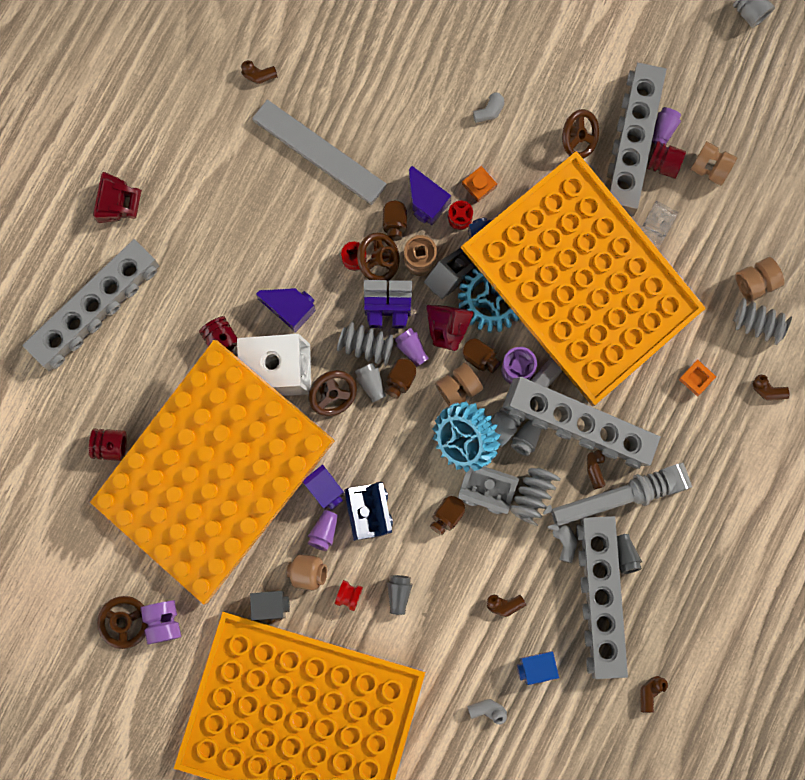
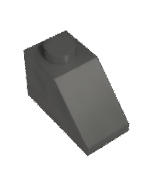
[424,248,477,299]

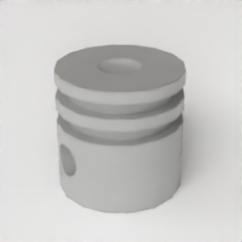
[733,0,775,28]

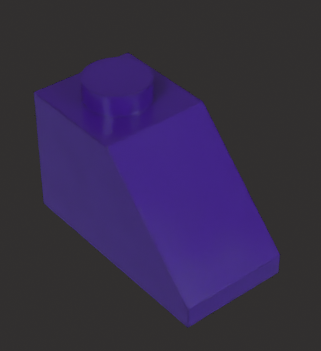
[409,166,451,226]
[256,288,316,333]
[303,464,345,510]

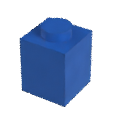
[517,651,559,685]

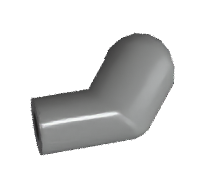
[473,92,505,123]
[553,525,577,563]
[467,699,507,725]

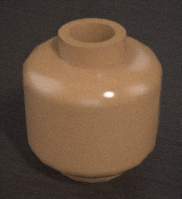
[286,554,327,591]

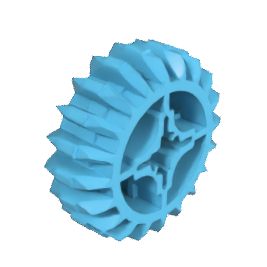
[458,269,519,333]
[432,401,501,472]

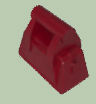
[93,172,142,223]
[426,305,473,351]

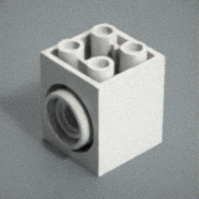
[234,334,311,396]

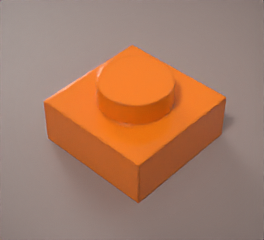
[462,166,497,202]
[678,359,717,397]

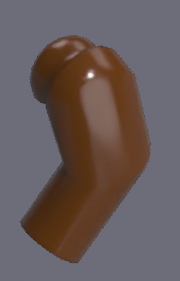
[241,60,278,84]
[753,374,790,401]
[587,450,606,489]
[487,594,527,617]
[640,676,668,713]

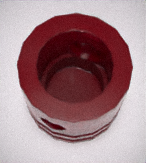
[647,141,686,179]
[199,316,237,352]
[89,428,127,461]

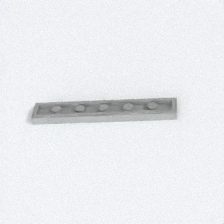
[252,99,387,205]

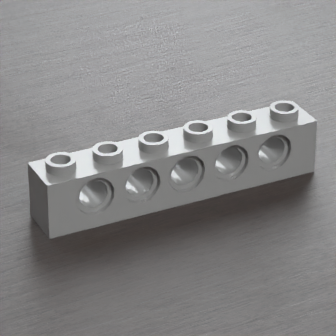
[606,62,667,216]
[22,239,159,371]
[502,377,661,469]
[577,516,628,679]

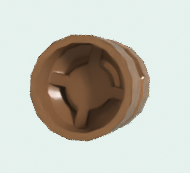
[690,141,737,186]
[404,235,437,276]
[735,257,784,302]
[435,363,483,406]

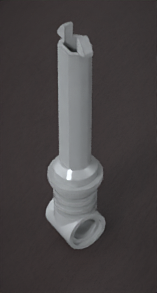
[490,357,562,448]
[543,463,692,531]

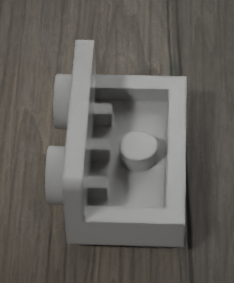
[458,466,519,514]

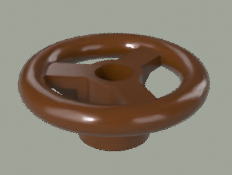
[562,109,599,159]
[357,232,400,281]
[308,370,357,417]
[97,596,148,649]

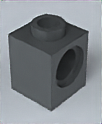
[250,591,290,620]

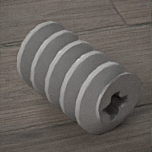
[733,298,792,345]
[337,322,393,367]
[510,468,561,526]

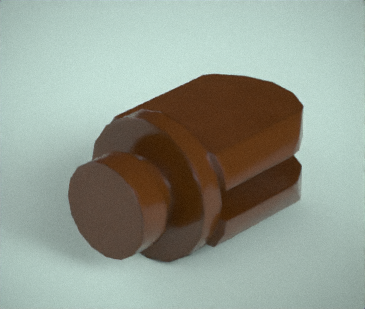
[383,200,407,241]
[463,338,501,373]
[385,359,416,399]
[430,496,465,535]

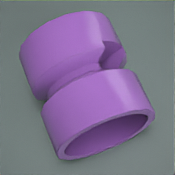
[501,347,537,384]
[141,600,182,645]

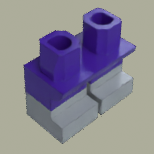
[364,280,412,329]

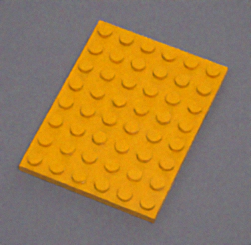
[460,151,706,406]
[90,340,335,605]
[173,612,426,780]

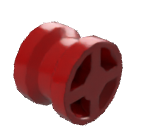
[448,200,473,230]
[341,241,367,271]
[335,580,363,611]

